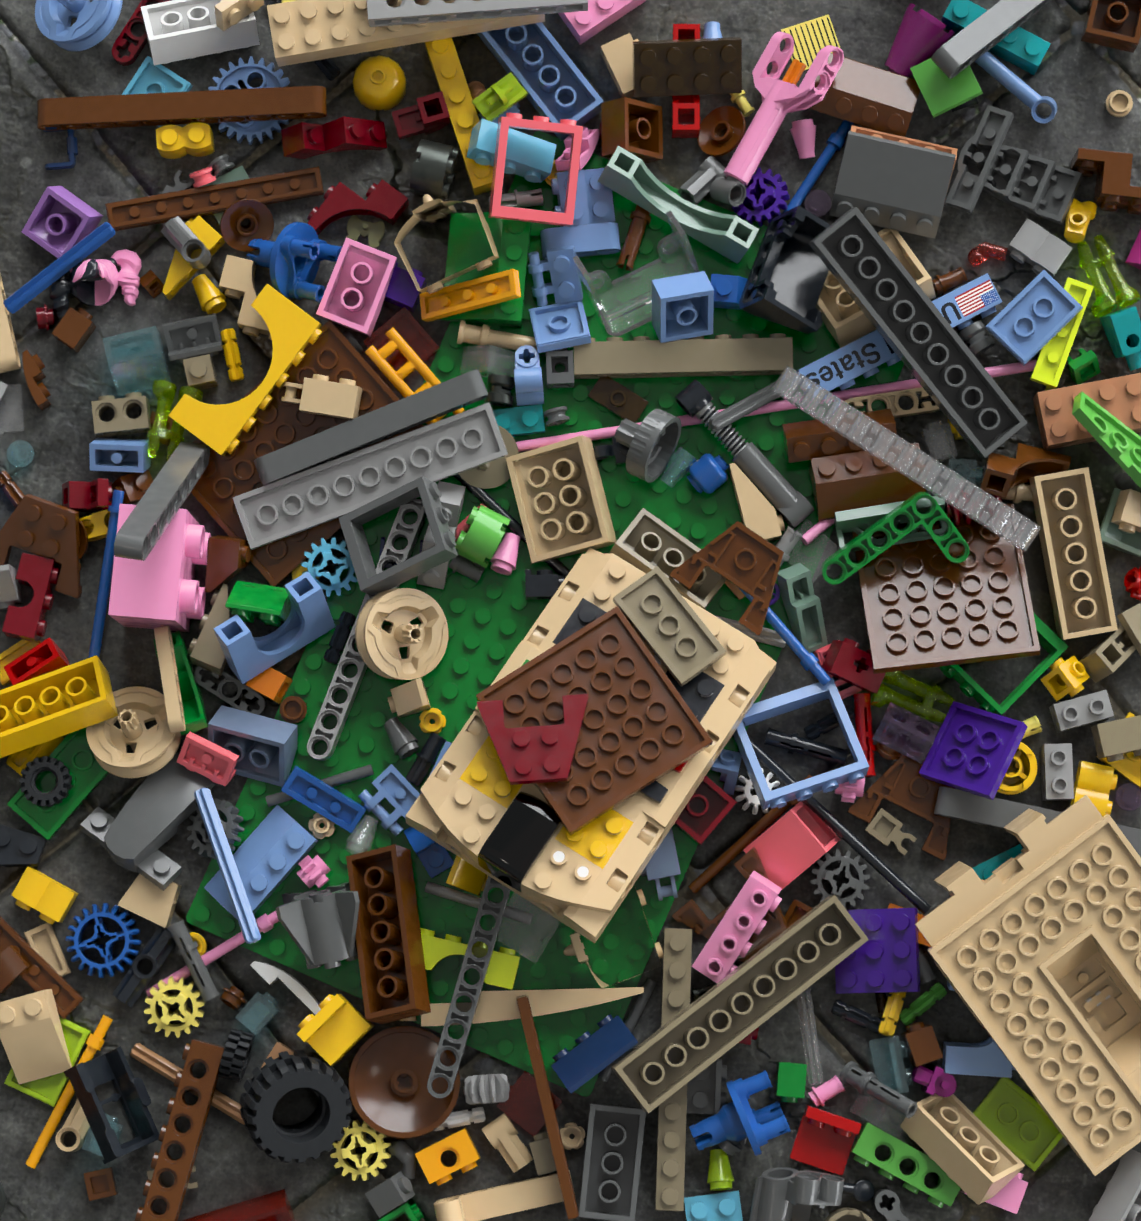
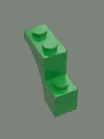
[153,631,208,735]

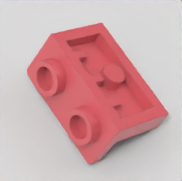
[177,731,239,787]

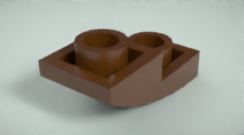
[22,350,51,411]
[0,945,30,995]

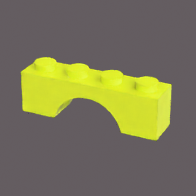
[420,928,521,990]

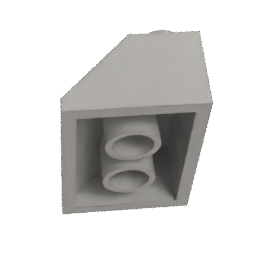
[1089,1148,1141,1221]

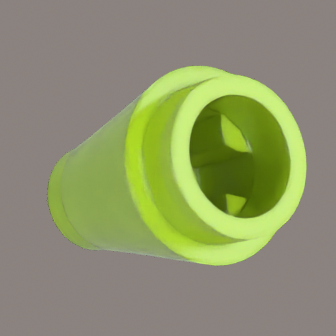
[707,1149,735,1191]

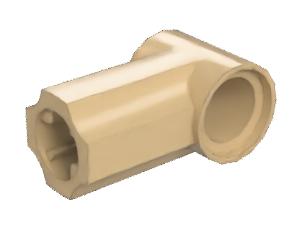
[56,1099,90,1152]
[482,1113,533,1173]

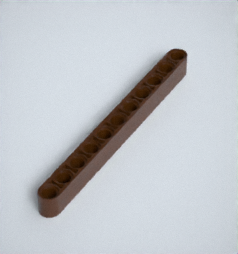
[37,86,327,131]

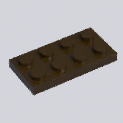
[633,37,742,98]

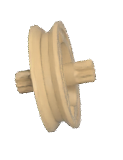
[355,588,448,680]
[86,686,181,778]

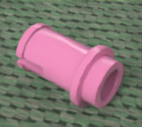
[808,1075,845,1107]

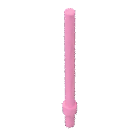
[146,910,279,997]

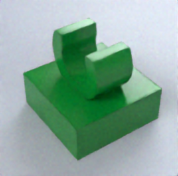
[1067,348,1101,385]

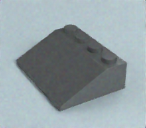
[829,131,956,239]

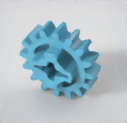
[301,537,358,597]

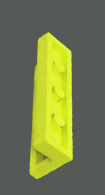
[1030,277,1094,391]

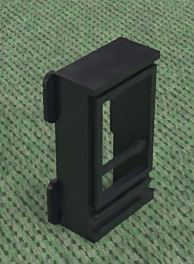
[64,1046,159,1164]

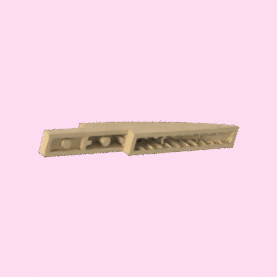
[400,987,644,1026]

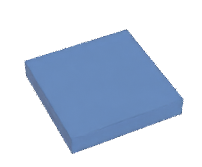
[529,300,592,353]

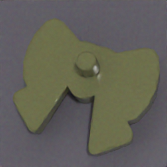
[345,215,385,249]

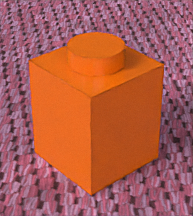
[245,667,293,704]

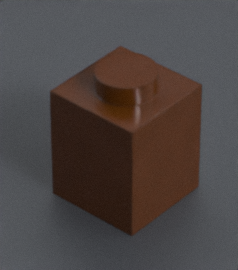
[52,307,96,353]

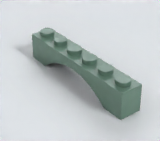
[598,146,759,264]

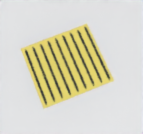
[781,14,840,70]

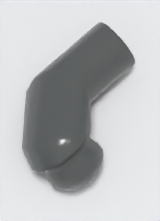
[388,1140,417,1179]

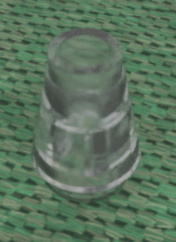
[345,815,379,855]

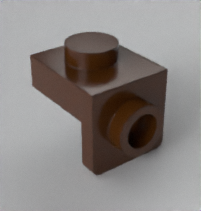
[112,469,153,504]

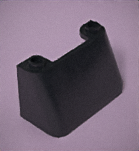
[739,205,830,334]

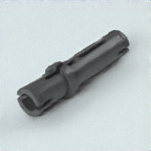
[167,920,220,1002]

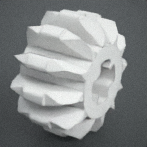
[735,768,780,815]

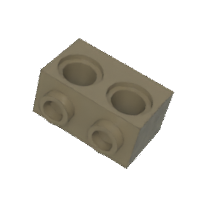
[91,392,152,438]

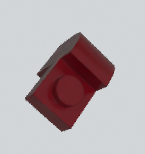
[391,91,450,140]
[62,478,112,512]

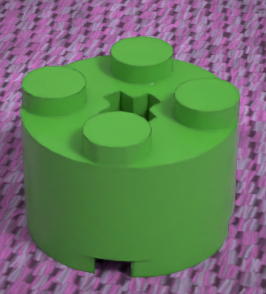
[455,505,511,568]

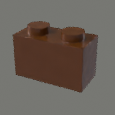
[901,1021,943,1067]

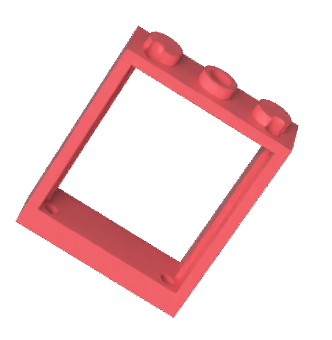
[489,113,583,227]

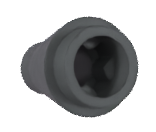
[383,717,419,760]

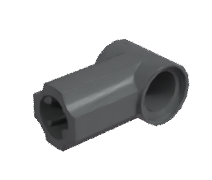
[678,155,727,205]
[161,216,211,269]

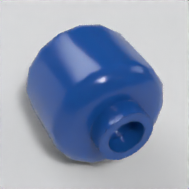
[687,453,729,494]

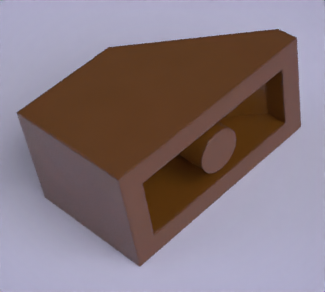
[205,535,251,593]

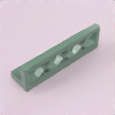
[834,495,947,552]

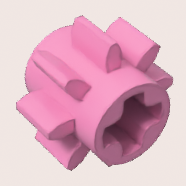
[835,778,865,803]
[297,855,331,888]

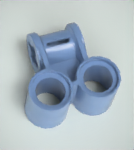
[514,345,544,406]

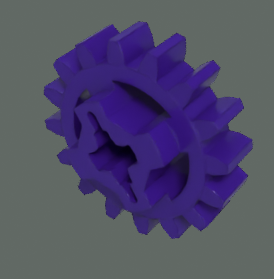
[732,168,790,227]

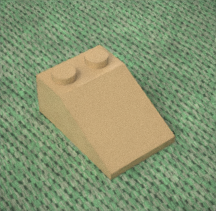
[0,989,72,1085]

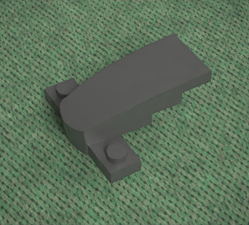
[945,105,1083,225]
[80,753,215,891]

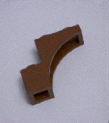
[979,442,1071,498]

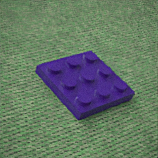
[919,701,1028,800]
[835,908,920,994]

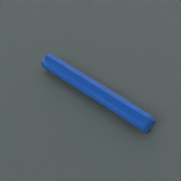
[3,222,116,314]

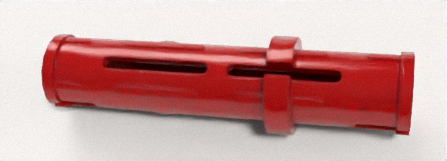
[853,693,876,777]

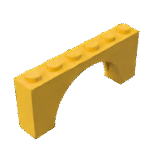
[168,284,322,456]

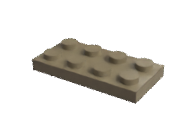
[613,566,726,687]

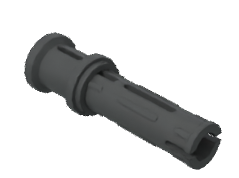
[840,1061,918,1119]

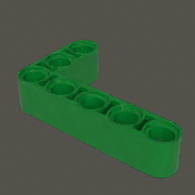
[821,492,970,584]

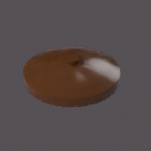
[349,1026,460,1139]

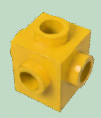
[1040,655,1090,702]

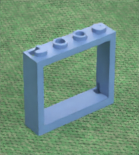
[733,678,869,810]

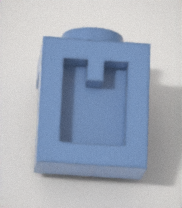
[711,749,742,795]

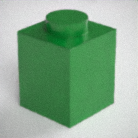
[775,1061,807,1103]

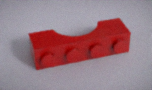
[672,24,700,138]

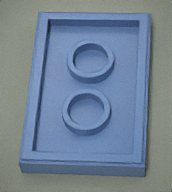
[985,270,1083,366]

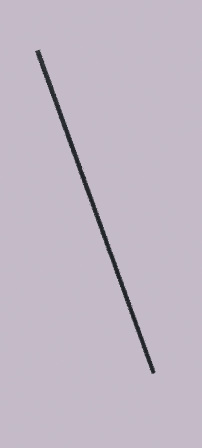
[453,474,931,914]

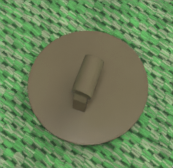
[459,426,519,489]

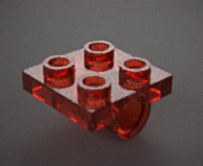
[363,307,440,377]

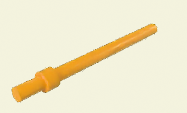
[25,1015,113,1169]

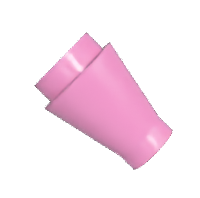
[790,119,816,159]
[490,532,521,575]

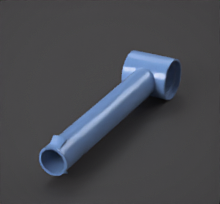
[961,30,1057,123]

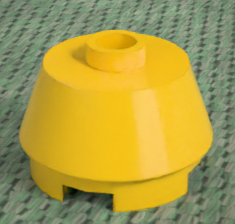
[997,742,1038,795]

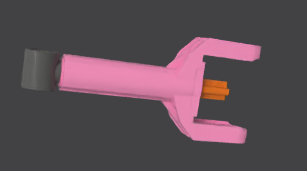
[710,32,844,207]

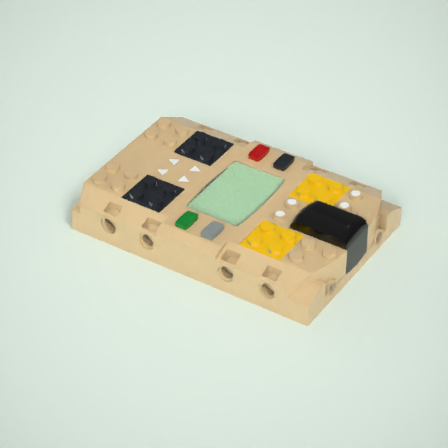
[405,547,777,943]

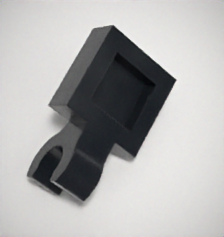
[594,436,629,465]

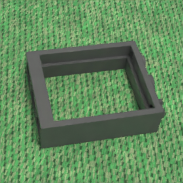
[339,476,458,596]

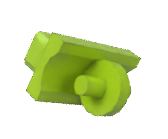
[472,72,528,122]

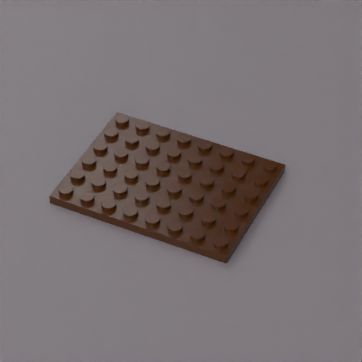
[191,320,424,587]

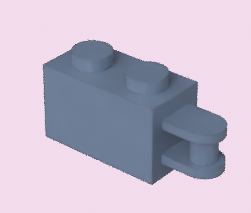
[641,828,681,901]

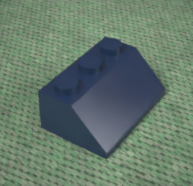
[551,1014,639,1093]

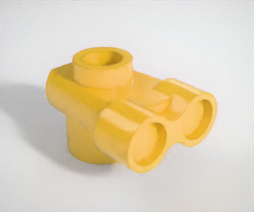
[1064,198,1097,243]

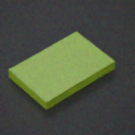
[4,1016,91,1107]
[972,1077,1063,1172]

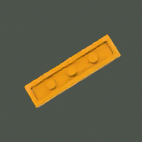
[419,269,521,322]

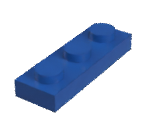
[281,765,366,833]

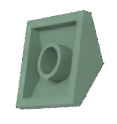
[1100,488,1141,557]

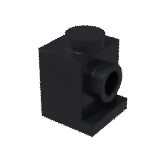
[525,569,564,600]

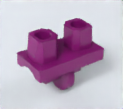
[910,1065,957,1097]

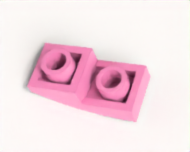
[555,127,600,171]

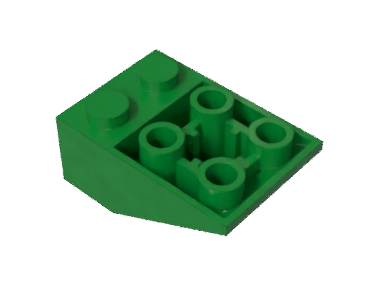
[225,581,291,628]

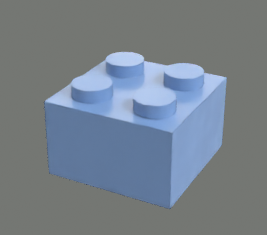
[652,271,714,343]

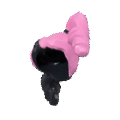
[49,249,142,320]

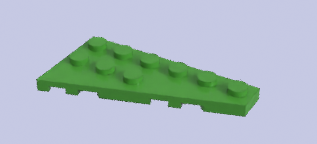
[1072,392,1141,488]

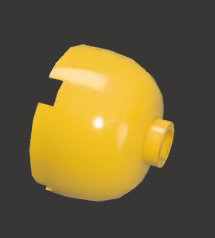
[353,55,407,111]

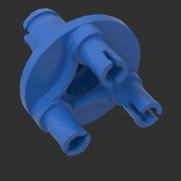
[246,222,343,302]
[689,1070,791,1156]

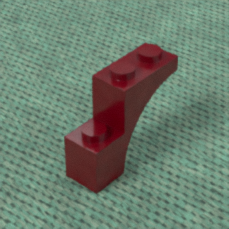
[281,116,387,159]
[307,179,409,235]

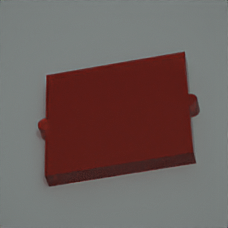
[497,1071,563,1136]

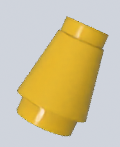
[192,274,227,314]

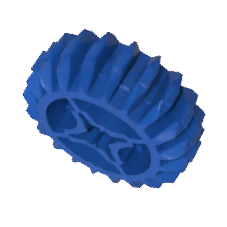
[66,903,141,978]

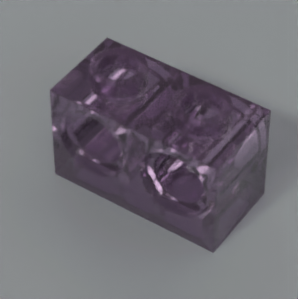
[872,702,939,764]

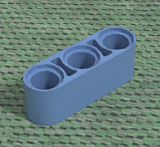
[540,222,621,260]

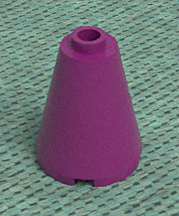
[885,3,954,77]

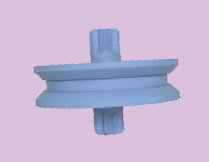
[35,0,123,51]

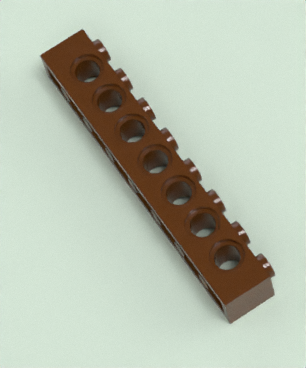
[135,1039,225,1221]

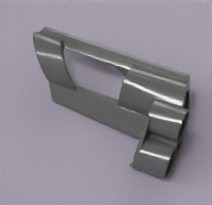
[749,1167,845,1221]

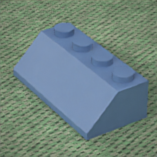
[204,804,318,919]

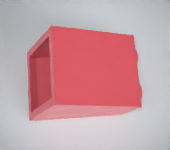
[743,801,841,890]

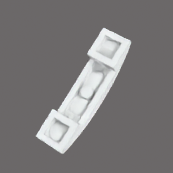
[251,961,321,1015]

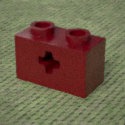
[821,638,886,694]

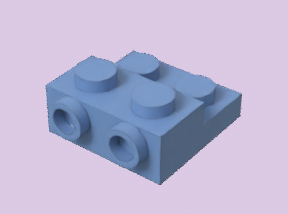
[551,168,615,227]

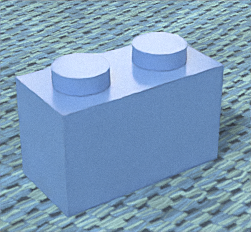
[89,438,151,473]

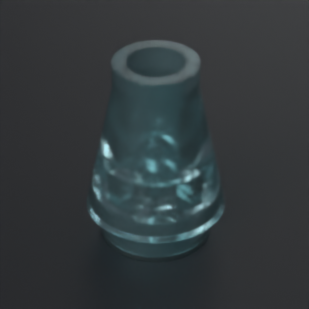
[660,446,697,488]

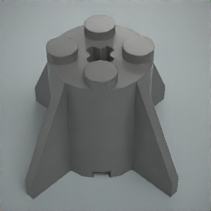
[276,882,360,969]

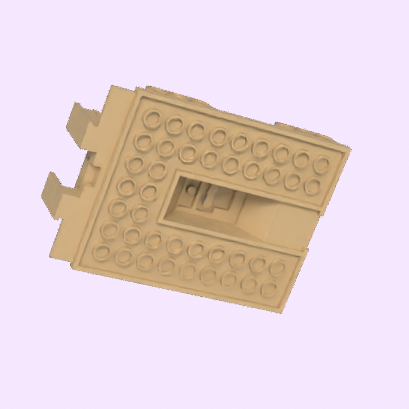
[915,795,1141,1176]

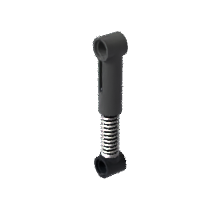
[674,379,814,529]

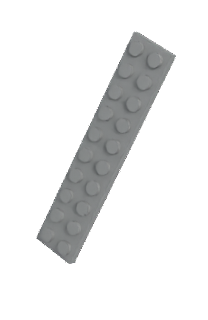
[233,403,508,550]

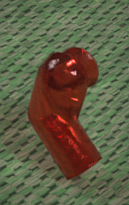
[968,242,1008,266]

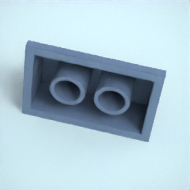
[208,705,298,787]

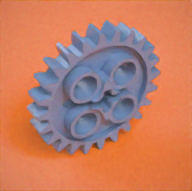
[208,56,290,145]

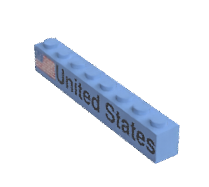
[793,273,1002,403]

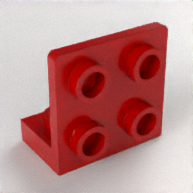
[790,1105,862,1175]

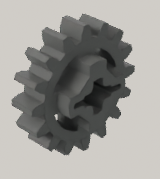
[187,798,244,860]
[810,849,870,907]

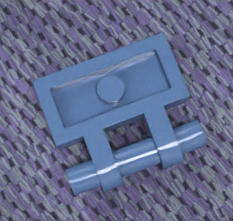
[527,245,583,306]
[358,764,420,837]

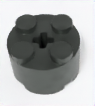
[410,139,459,199]

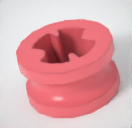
[189,166,216,188]

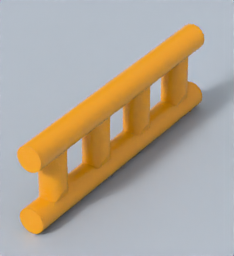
[365,327,465,425]

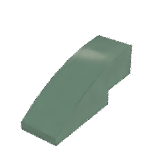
[777,563,828,653]

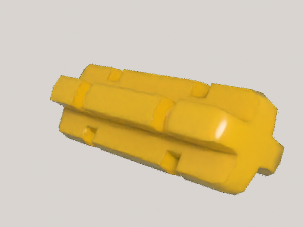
[220,328,244,382]
[878,992,907,1037]

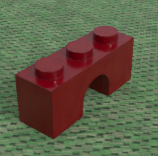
[2,553,61,643]

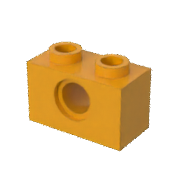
[415,1127,481,1186]

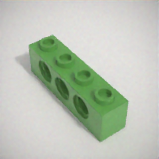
[851,1122,961,1208]

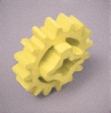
[144,976,205,1038]
[330,1120,391,1181]

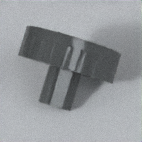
[614,408,681,483]

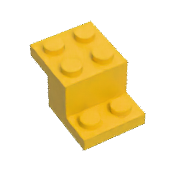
[297,994,375,1066]

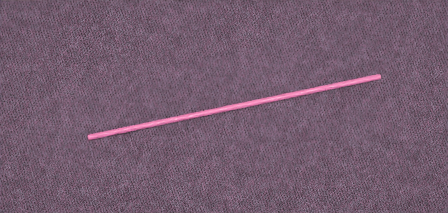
[516,360,1037,452]

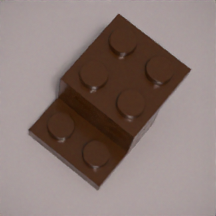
[1070,148,1141,215]

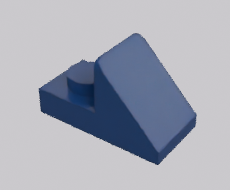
[403,827,454,879]

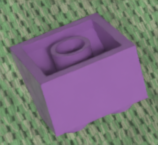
[22,186,103,258]

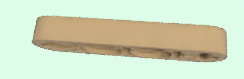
[839,387,940,418]
[154,626,186,733]

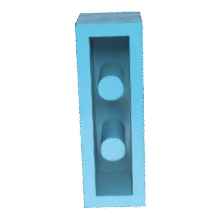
[466,119,556,183]

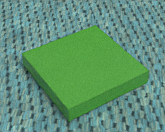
[910,58,983,118]

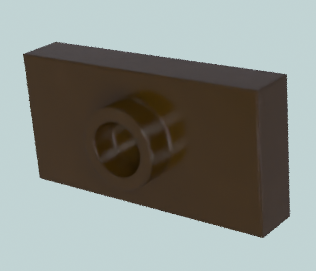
[588,376,649,423]

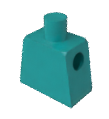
[1100,306,1141,371]

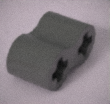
[872,1188,910,1221]

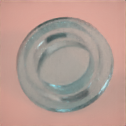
[7,440,35,468]

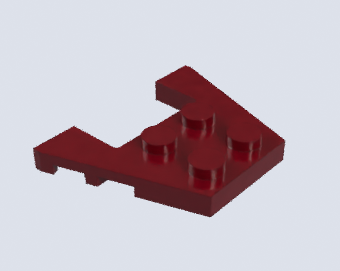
[477,694,588,785]

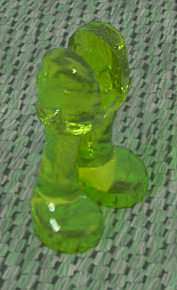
[1077,235,1141,318]
[147,380,203,461]
[871,671,955,723]

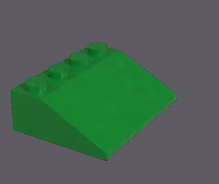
[441,212,532,328]

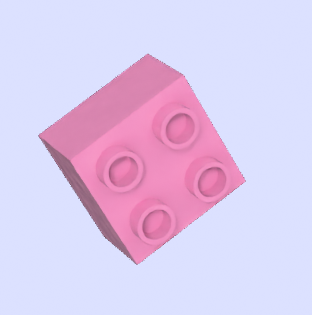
[108,504,211,632]

